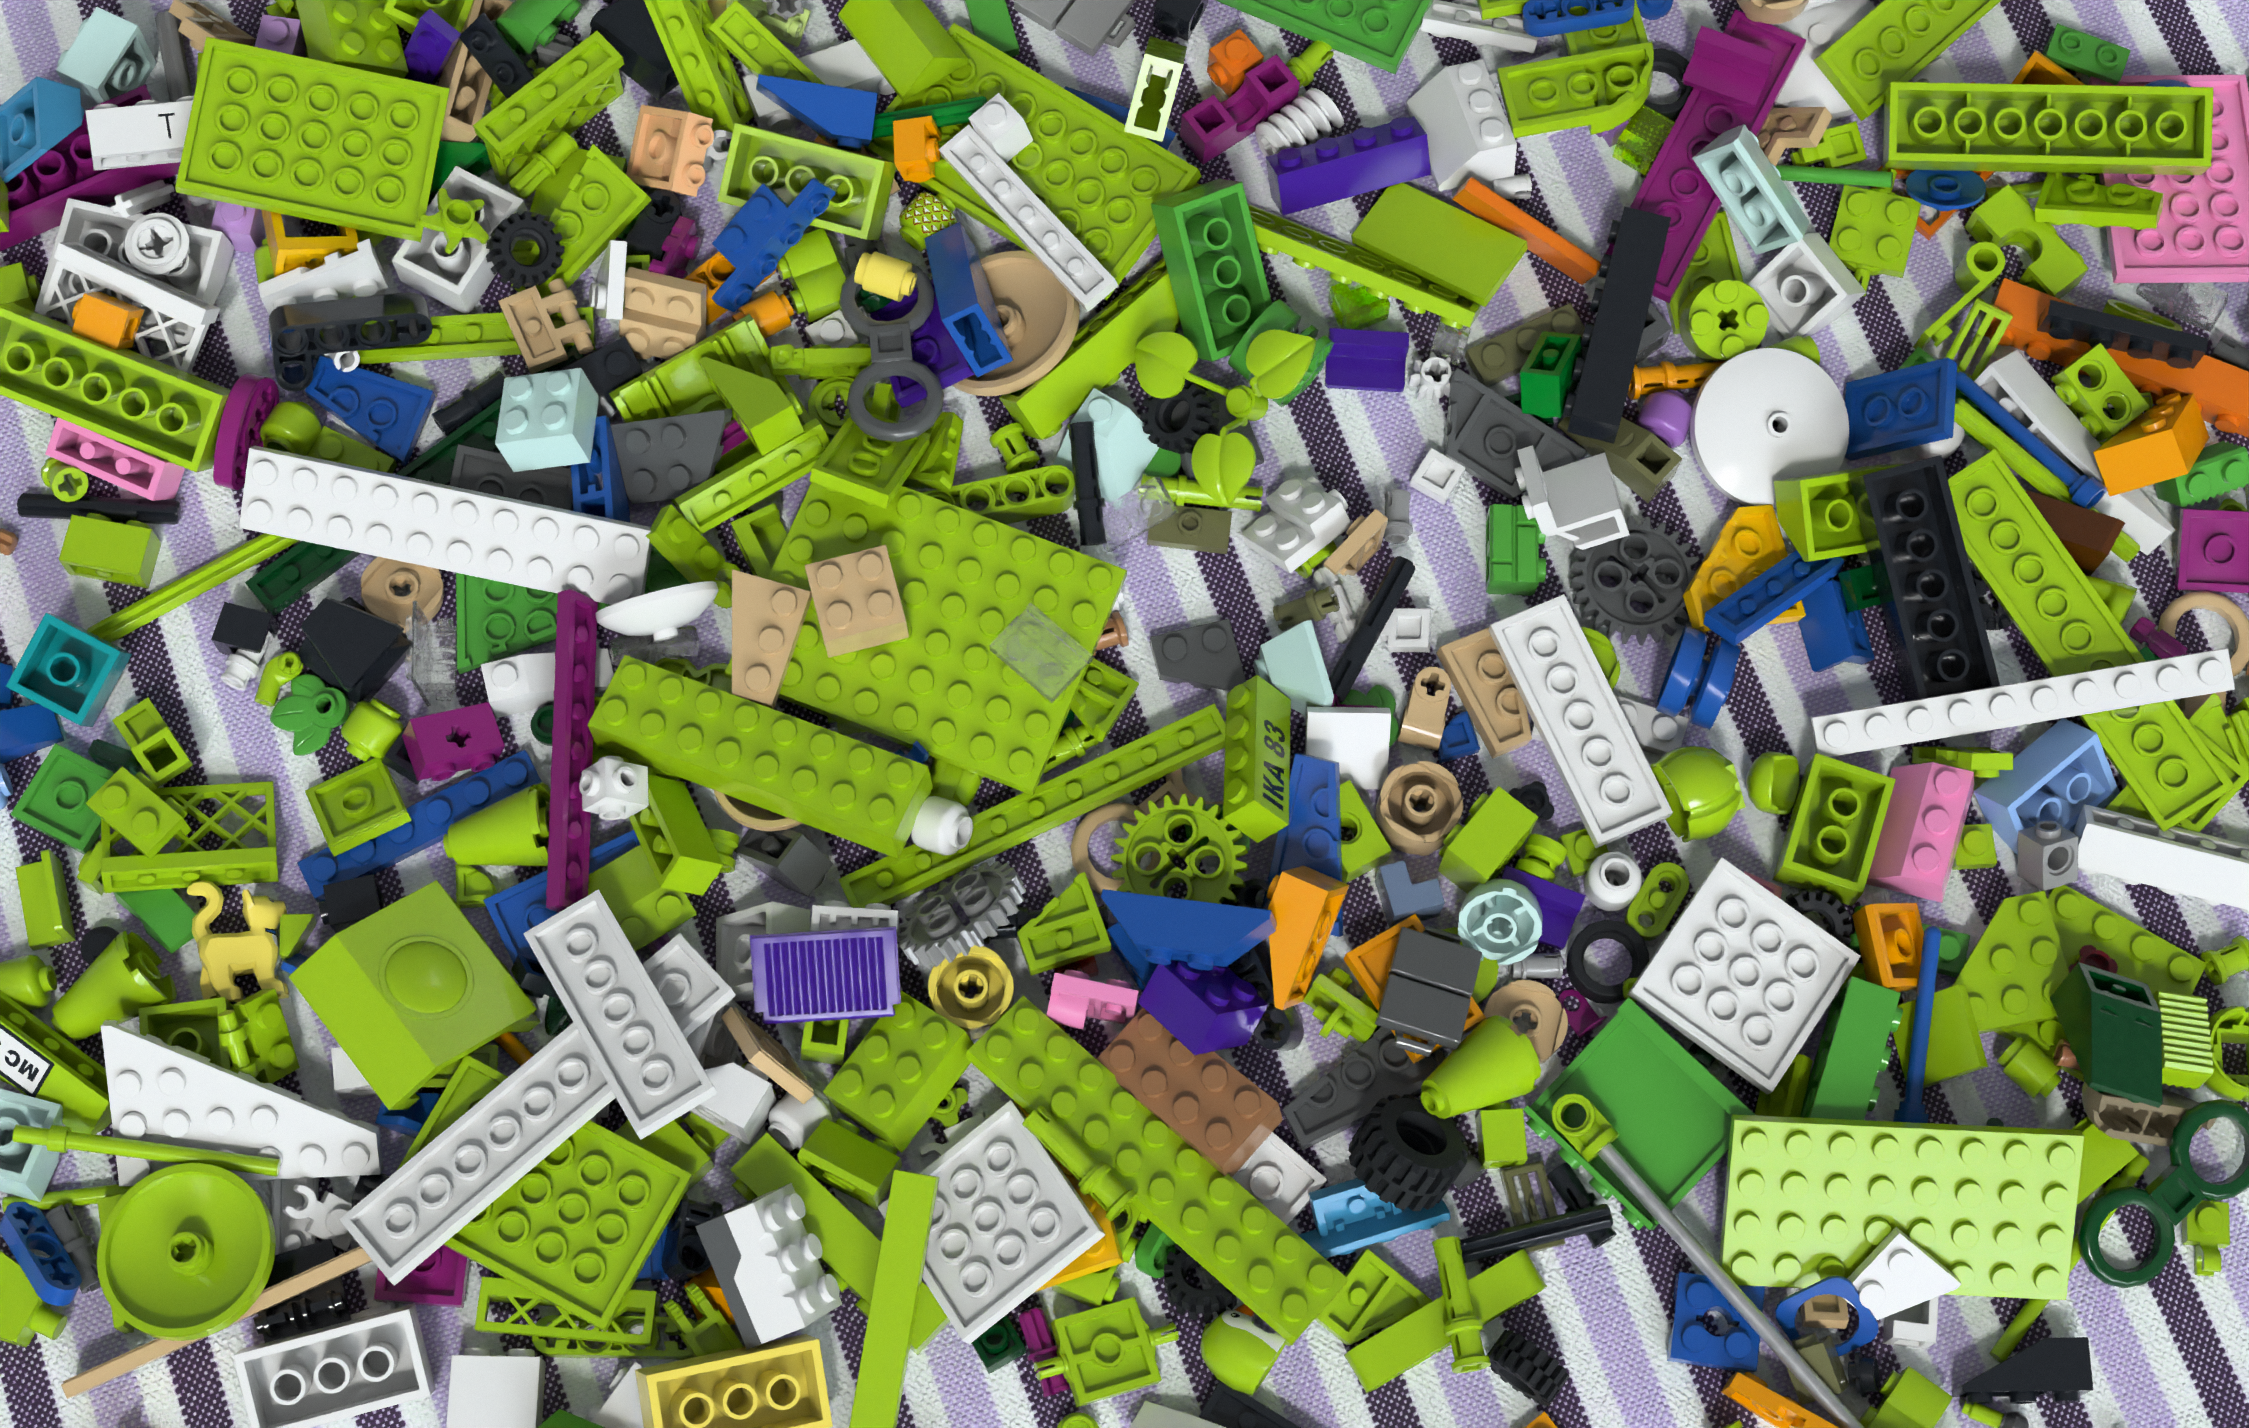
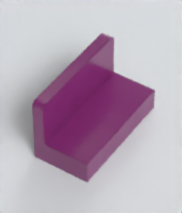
[1682,25,1775,108]

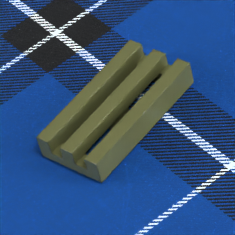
[1500,1161,1565,1254]

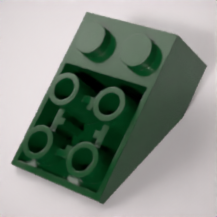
[2050,962,2163,1108]

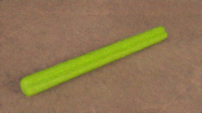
[1954,398,2140,562]
[87,533,300,643]

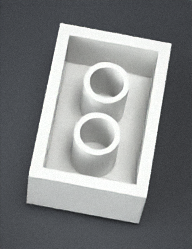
[392,166,527,315]

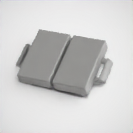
[1014,0,1136,57]

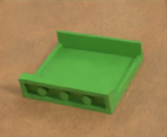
[1523,997,1756,1230]

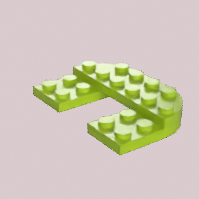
[1477,0,1654,138]

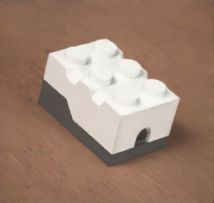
[695,1183,842,1350]

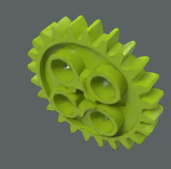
[1111,794,1249,904]

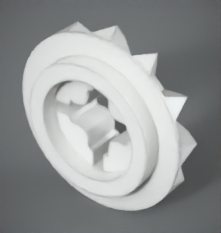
[124,213,191,277]

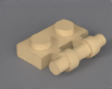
[498,278,594,374]

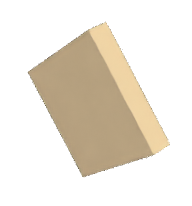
[721,1007,814,1104]

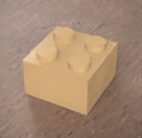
[804,545,909,658]

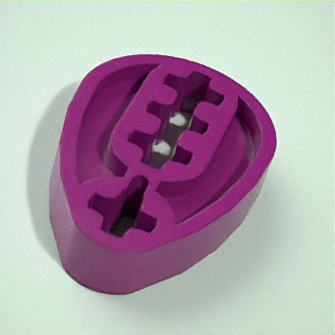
[213,373,279,490]

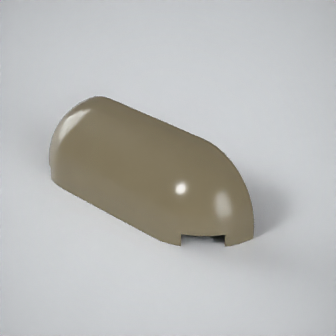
[2082,1081,2217,1147]

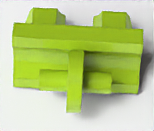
[1303,967,1378,1044]

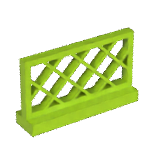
[473,31,624,186]
[101,781,279,893]

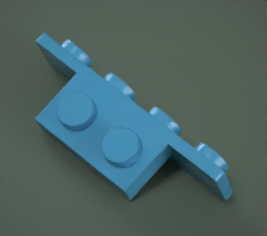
[1298,1178,1451,1258]

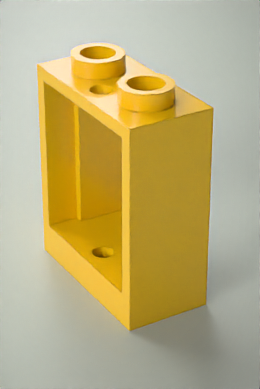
[261,210,359,277]

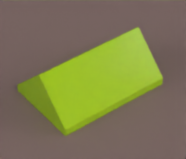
[838,0,968,102]

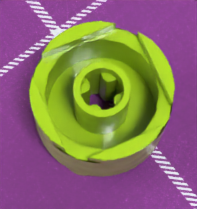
[1679,280,1769,361]

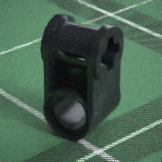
[625,190,682,262]
[662,1194,723,1282]

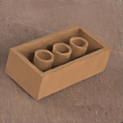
[1097,1008,1283,1177]

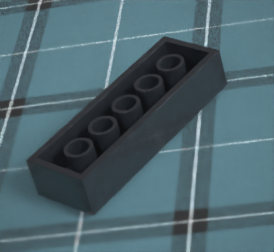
[1849,455,2000,701]

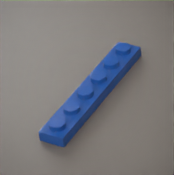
[297,750,542,903]

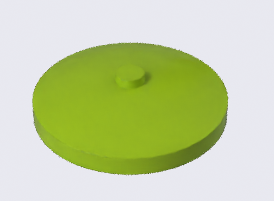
[97,1163,276,1341]

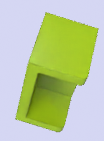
[731,503,788,579]

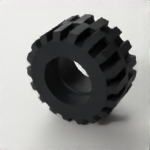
[1348,1094,1468,1211]

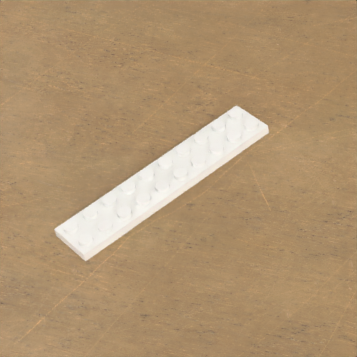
[239,446,652,605]
[339,933,736,1286]

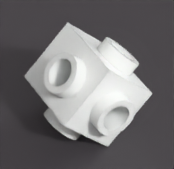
[579,756,649,820]

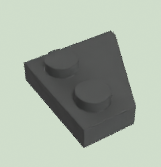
[1149,619,1246,692]

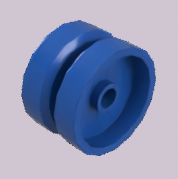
[1655,626,1741,730]

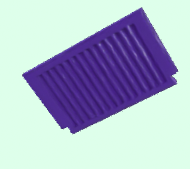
[750,926,901,1024]

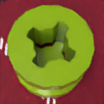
[707,829,740,873]

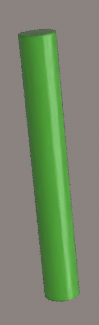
[1776,165,1893,188]

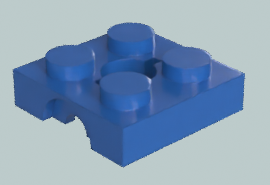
[1667,1272,1765,1374]

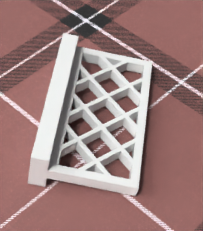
[38,242,220,374]

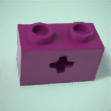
[402,702,505,781]

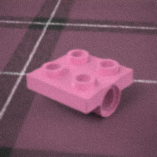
[1046,970,1139,1030]

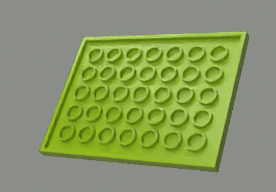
[725,482,1127,796]

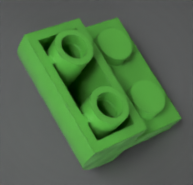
[495,0,583,56]

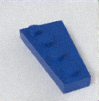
[1261,753,1343,937]
[483,830,640,964]

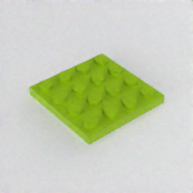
[1994,885,2207,1082]

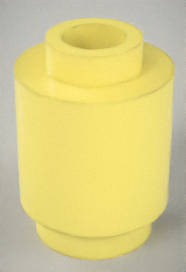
[854,251,917,302]

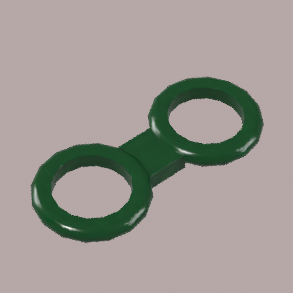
[2078,1099,2249,1288]

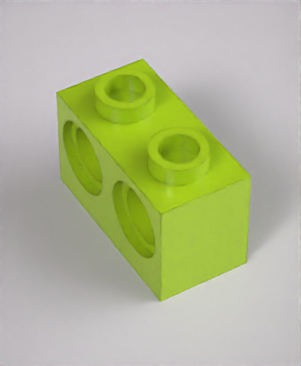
[2051,343,2150,442]

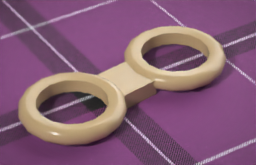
[2157,591,2249,720]
[1070,768,1223,894]

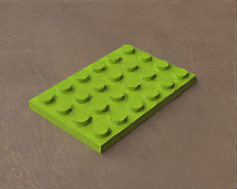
[175,36,450,242]
[396,1055,694,1332]

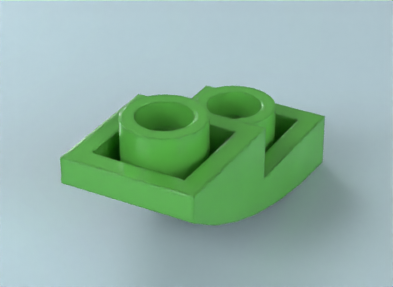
[113,889,196,954]

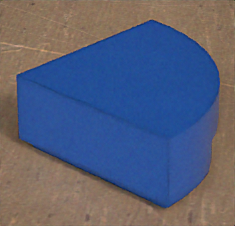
[1437,711,1480,764]

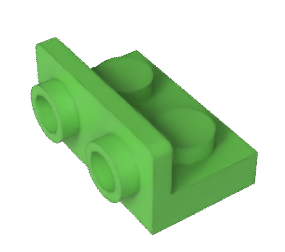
[2042,23,2131,85]

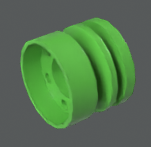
[1228,299,1334,407]

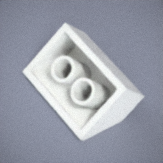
[1406,59,1517,191]

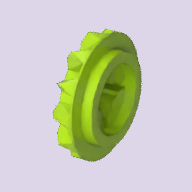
[808,376,871,437]

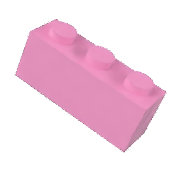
[45,418,185,501]

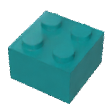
[6,613,132,727]

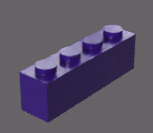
[1266,116,1431,216]

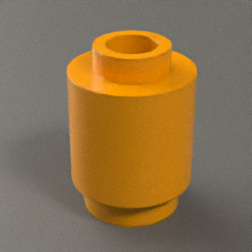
[732,290,794,340]

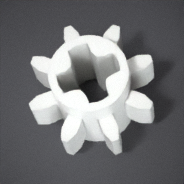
[1409,352,1454,405]

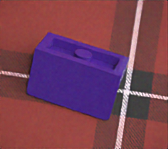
[1325,328,1409,392]
[1500,865,1586,950]

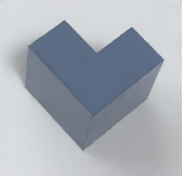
[1375,860,1445,929]

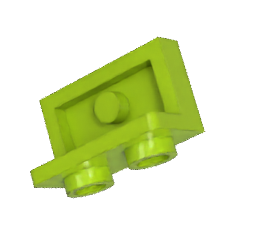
[86,766,192,860]

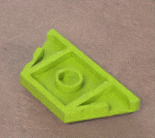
[2105,693,2249,833]

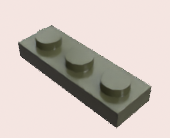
[1465,303,1585,387]

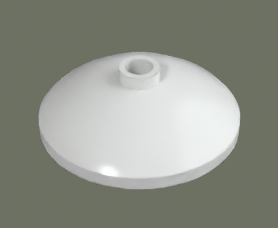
[595,581,719,642]

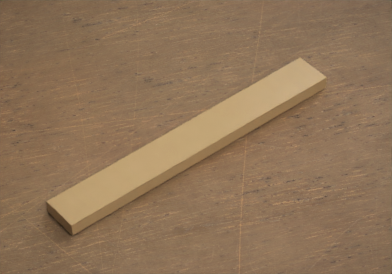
[61,1246,373,1399]

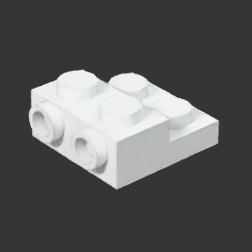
[1241,475,1352,573]

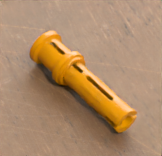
[1627,361,1726,400]

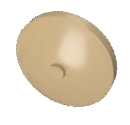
[952,251,1080,396]

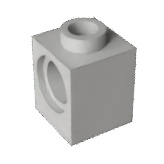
[2018,821,2078,891]

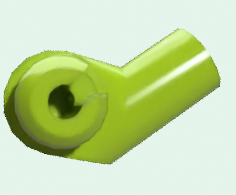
[254,651,303,707]

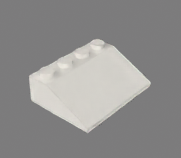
[35,198,235,346]

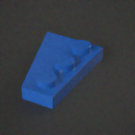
[305,356,436,467]

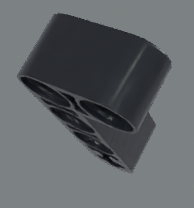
[268,292,433,392]
[1222,878,1304,1051]

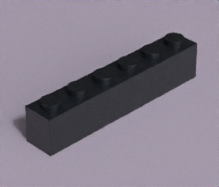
[1563,206,1671,444]

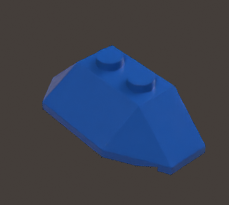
[1101,889,1277,970]

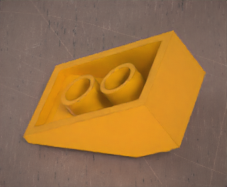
[1267,866,1349,1010]

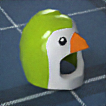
[1200,1304,1291,1395]

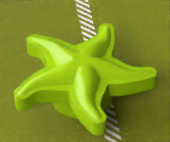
[419,188,489,254]

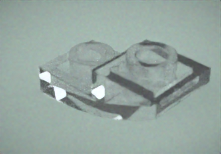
[2136,283,2228,332]
[609,625,699,666]

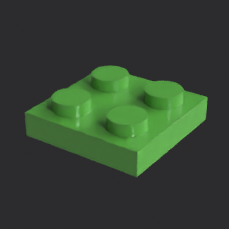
[11,743,115,855]

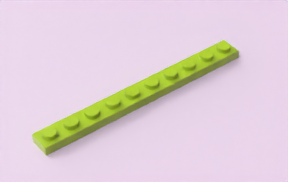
[838,703,1226,908]

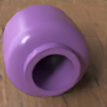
[1636,389,1692,448]

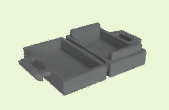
[1375,926,1482,1057]

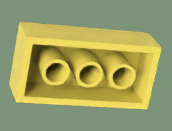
[635,1334,833,1428]

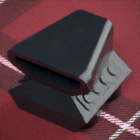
[298,597,412,704]

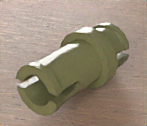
[1273,586,1340,631]

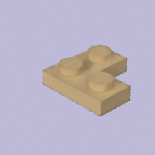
[168,0,256,53]
[1757,107,1833,167]

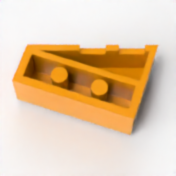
[2093,393,2210,497]

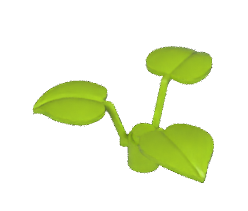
[1134,330,1316,506]

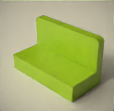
[15,849,76,951]

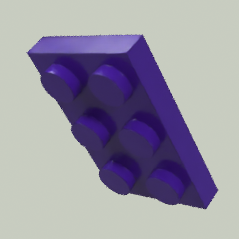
[869,279,974,408]

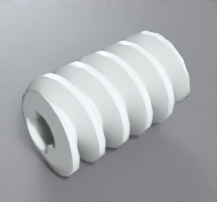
[1255,88,1344,158]

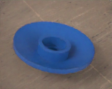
[1906,170,1986,211]

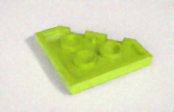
[1950,891,2069,1034]

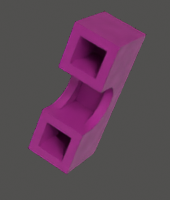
[1180,54,1300,165]

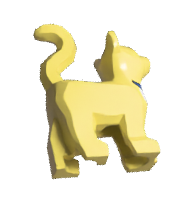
[187,880,289,1003]

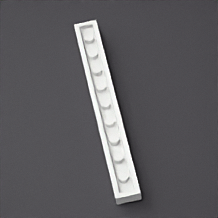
[1810,648,2235,757]

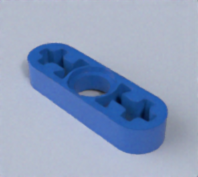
[1523,0,1635,37]
[0,1202,82,1306]

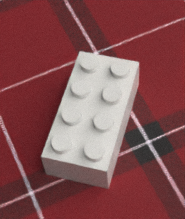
[233,1303,436,1428]

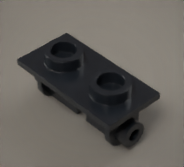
[460,13,535,99]

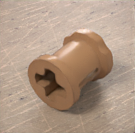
[1092,611,1129,657]

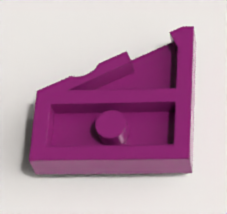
[648,216,701,279]

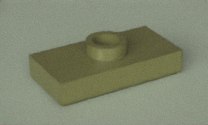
[1147,502,1232,554]

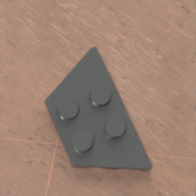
[1444,368,1587,500]
[610,408,733,504]

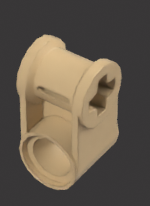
[1397,667,1451,751]

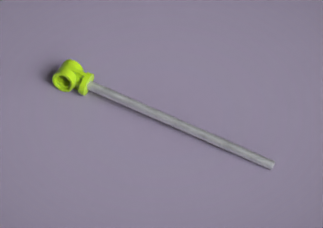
[1551,1093,1864,1428]

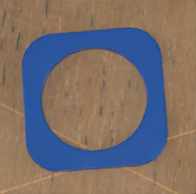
[1775,1276,1879,1357]

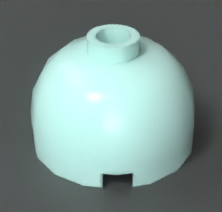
[1458,878,1543,965]

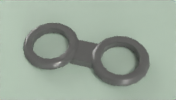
[839,259,944,442]

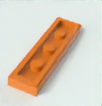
[1452,177,1601,285]

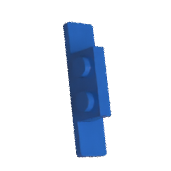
[712,178,836,312]

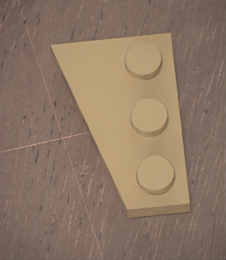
[732,569,812,709]
[1436,627,1532,759]

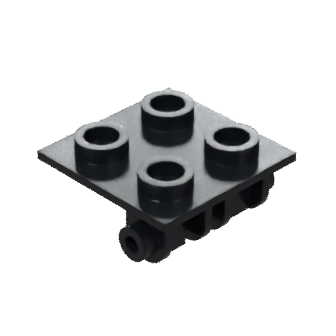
[254,1239,352,1343]

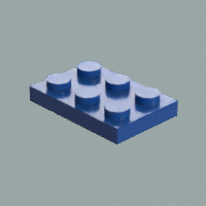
[1845,357,1957,461]

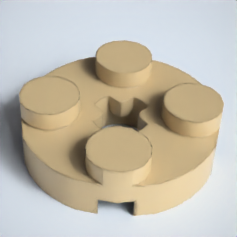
[361,557,444,633]
[1483,980,1568,1064]

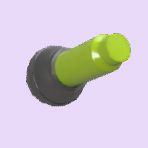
[1961,1400,2029,1428]

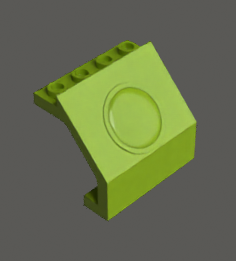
[609,314,830,534]
[288,880,541,1110]

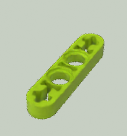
[532,1315,696,1360]

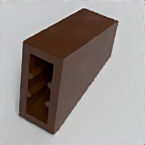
[2026,490,2125,576]

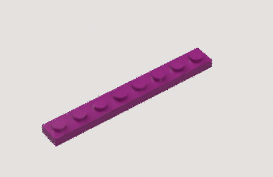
[546,589,598,913]

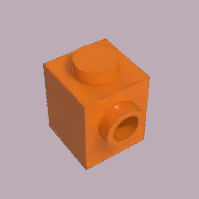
[1207,29,1264,98]

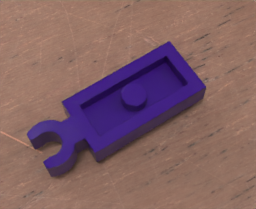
[404,9,461,85]

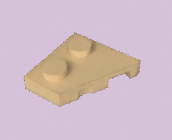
[1323,509,1388,576]

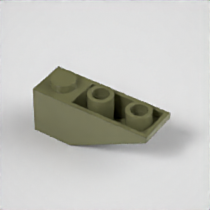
[1557,417,1682,503]

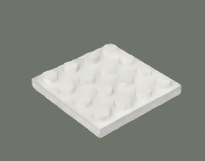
[1627,857,1861,1095]
[878,1100,1106,1344]

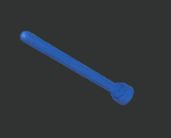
[1956,372,2107,510]
[1893,926,1941,1123]

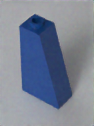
[924,222,1013,378]

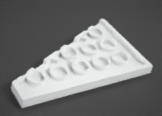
[101,1020,383,1187]

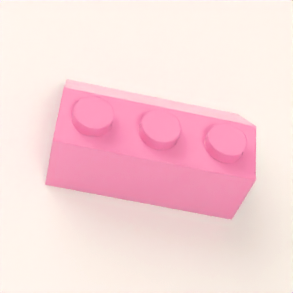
[1866,762,1974,903]

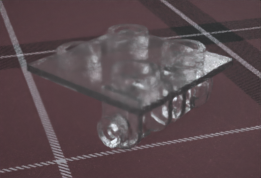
[405,601,457,706]

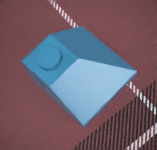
[0,76,84,183]

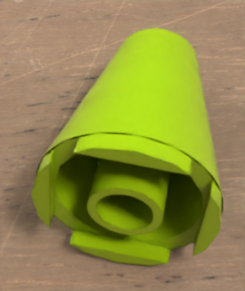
[443,782,551,866]
[51,931,177,1041]
[1421,1015,1541,1119]

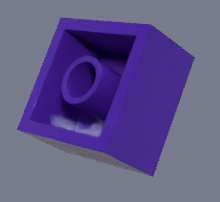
[1138,960,1269,1055]

